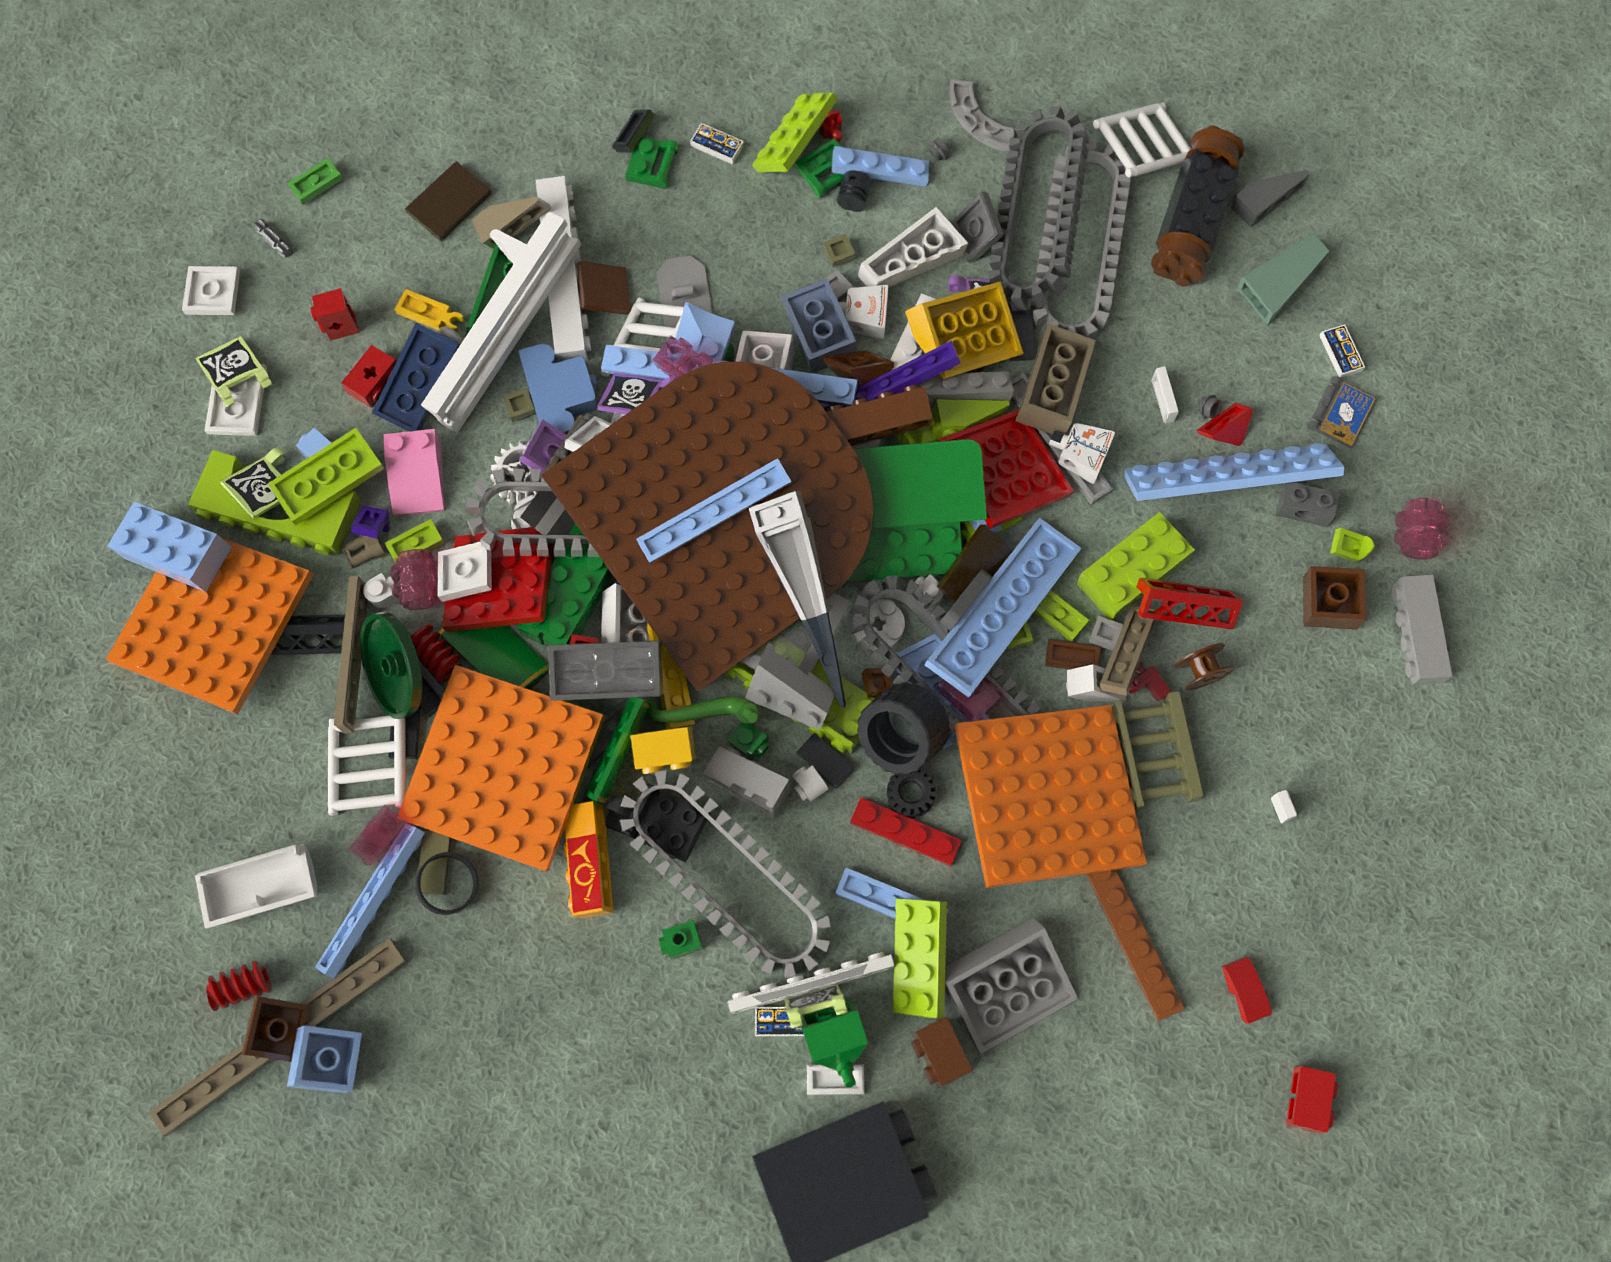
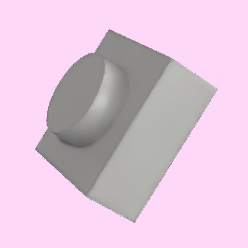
[827,270,853,302]
[1089,616,1123,651]

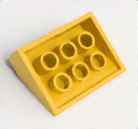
[905,282,1023,379]

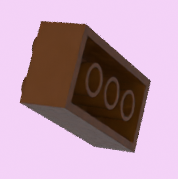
[826,385,934,446]

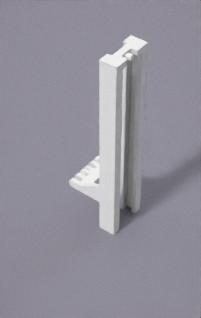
[421,212,582,433]

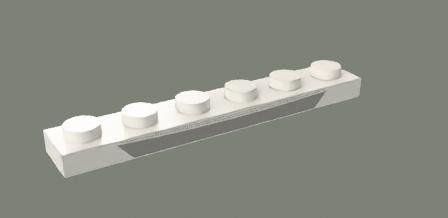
[727,952,894,1015]

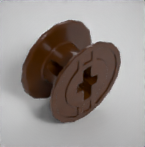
[1175,643,1236,691]

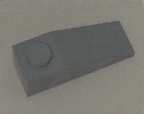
[1231,170,1310,227]

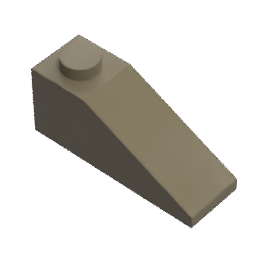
[472,196,552,249]

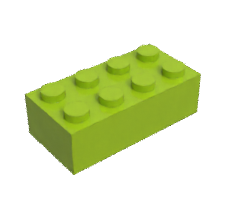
[1076,512,1195,621]

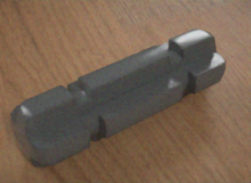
[253,219,293,258]

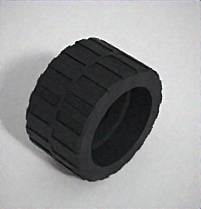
[857,682,950,775]

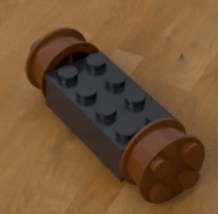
[1151,125,1245,287]

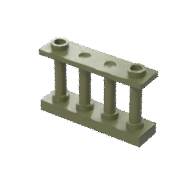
[1112,691,1203,811]

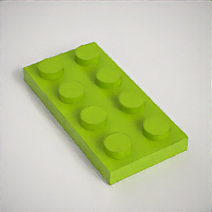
[752,92,838,172]
[268,428,384,525]
[893,899,947,1018]

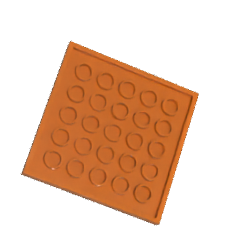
[106,538,314,715]
[397,665,605,872]
[955,705,1147,888]

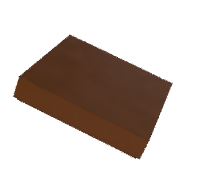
[577,261,631,315]

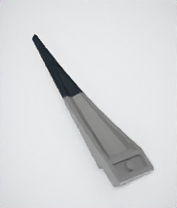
[749,491,846,708]

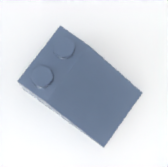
[781,278,857,372]

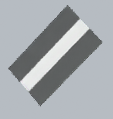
[520,491,575,535]

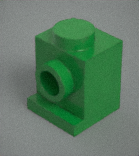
[658,920,703,960]

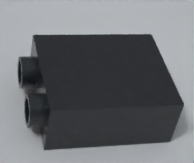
[752,1101,938,1262]

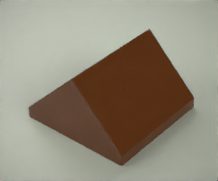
[823,350,894,388]
[242,996,310,1062]

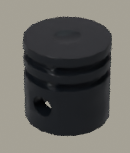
[837,170,872,212]

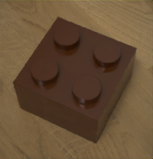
[1303,566,1366,630]
[911,1017,973,1088]

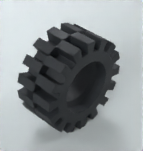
[887,769,936,818]

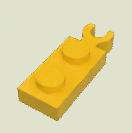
[394,289,465,333]

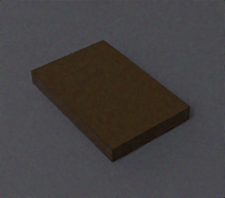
[405,161,492,241]
[937,524,1012,611]

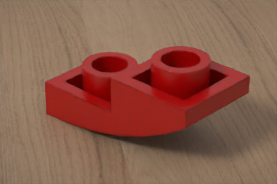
[1222,957,1272,1024]

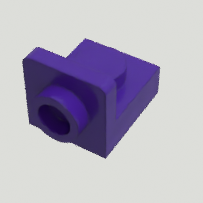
[352,506,391,539]

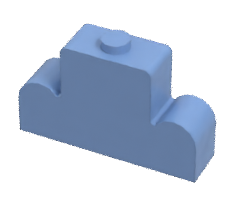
[518,344,598,435]

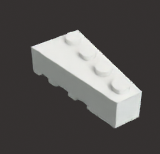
[858,207,968,288]

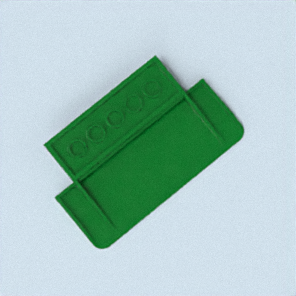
[847,439,987,581]

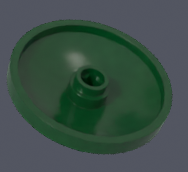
[360,612,422,719]

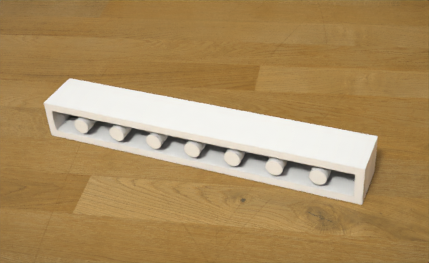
[536,176,591,362]

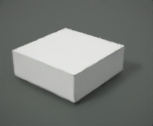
[1271,790,1297,824]

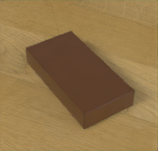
[1045,639,1101,670]

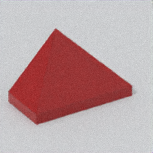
[1197,402,1253,446]

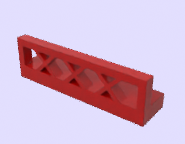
[1136,578,1243,630]

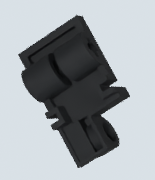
[606,783,711,863]

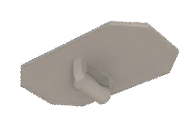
[656,256,712,328]

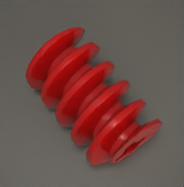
[411,624,462,683]
[206,960,272,1011]

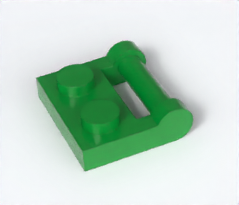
[625,136,680,189]
[795,138,844,198]

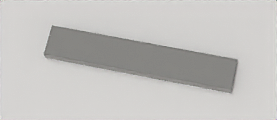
[1011,372,1113,505]

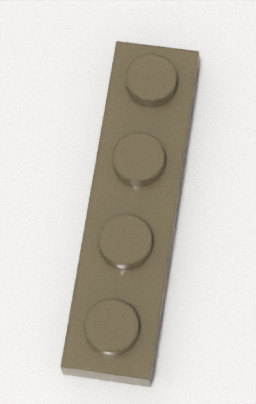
[1100,605,1156,696]

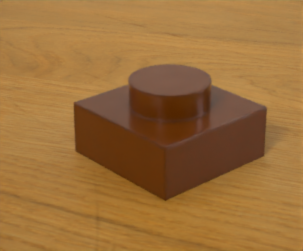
[861,668,894,697]

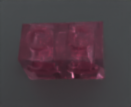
[653,335,713,380]

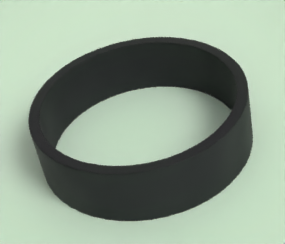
[415,852,479,915]

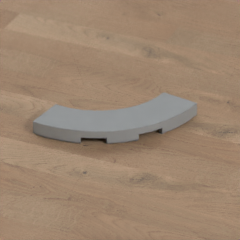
[949,79,1015,152]

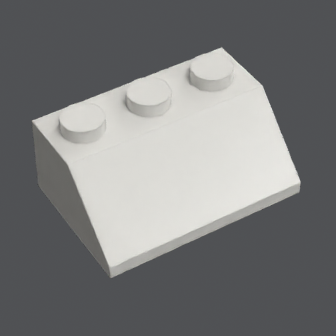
[601,583,649,643]

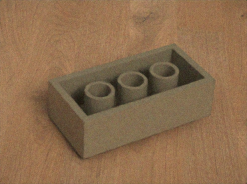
[1015,324,1096,434]

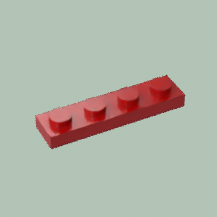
[850,798,962,867]

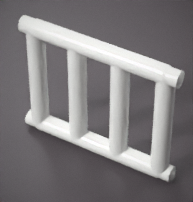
[1093,102,1191,178]
[600,298,693,377]
[328,716,406,816]

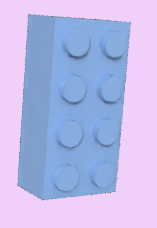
[107,502,232,592]

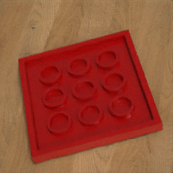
[939,410,1074,529]
[442,527,553,632]

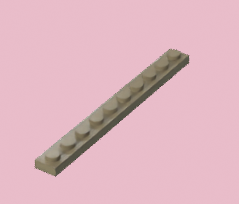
[149,938,407,1136]

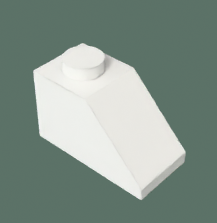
[1066,664,1126,702]

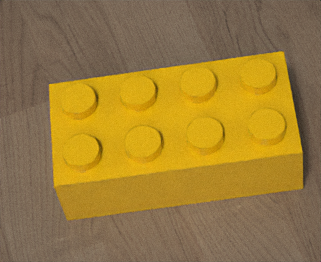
[631,726,697,774]

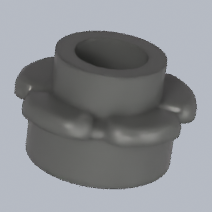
[928,137,950,160]
[1198,395,1222,419]

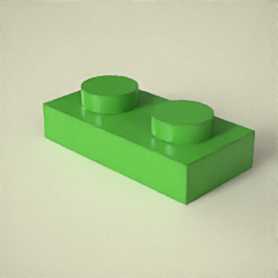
[287,158,343,205]

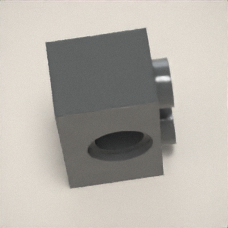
[1276,482,1339,527]

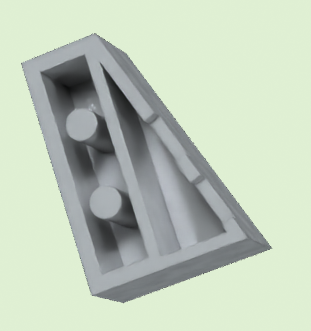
[745,642,835,730]
[703,746,790,818]

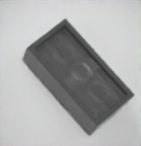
[548,640,663,701]

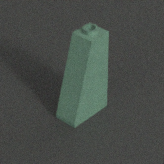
[1237,233,1329,325]

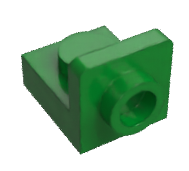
[727,722,769,760]

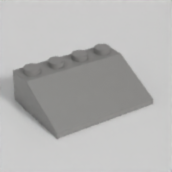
[945,918,1078,1054]

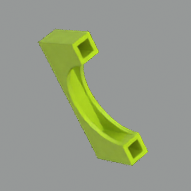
[188,450,361,556]

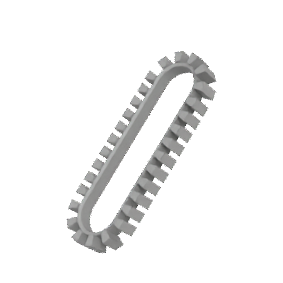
[1030,139,1131,340]
[466,469,599,557]
[620,770,831,978]

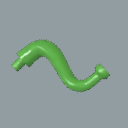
[646,697,759,724]

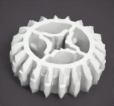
[491,440,545,505]

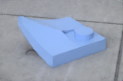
[671,302,735,361]

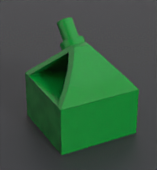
[800,997,868,1088]

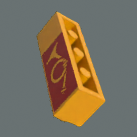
[564,801,614,919]

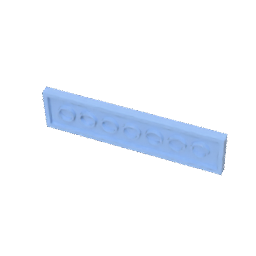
[1124,443,1344,501]
[925,518,1081,698]

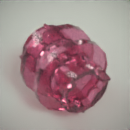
[1394,498,1450,560]
[390,549,440,610]

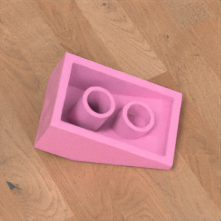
[384,429,445,516]

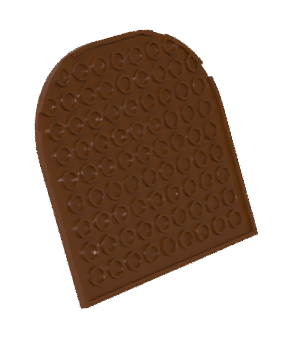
[541,361,873,692]

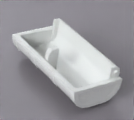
[195,844,318,929]

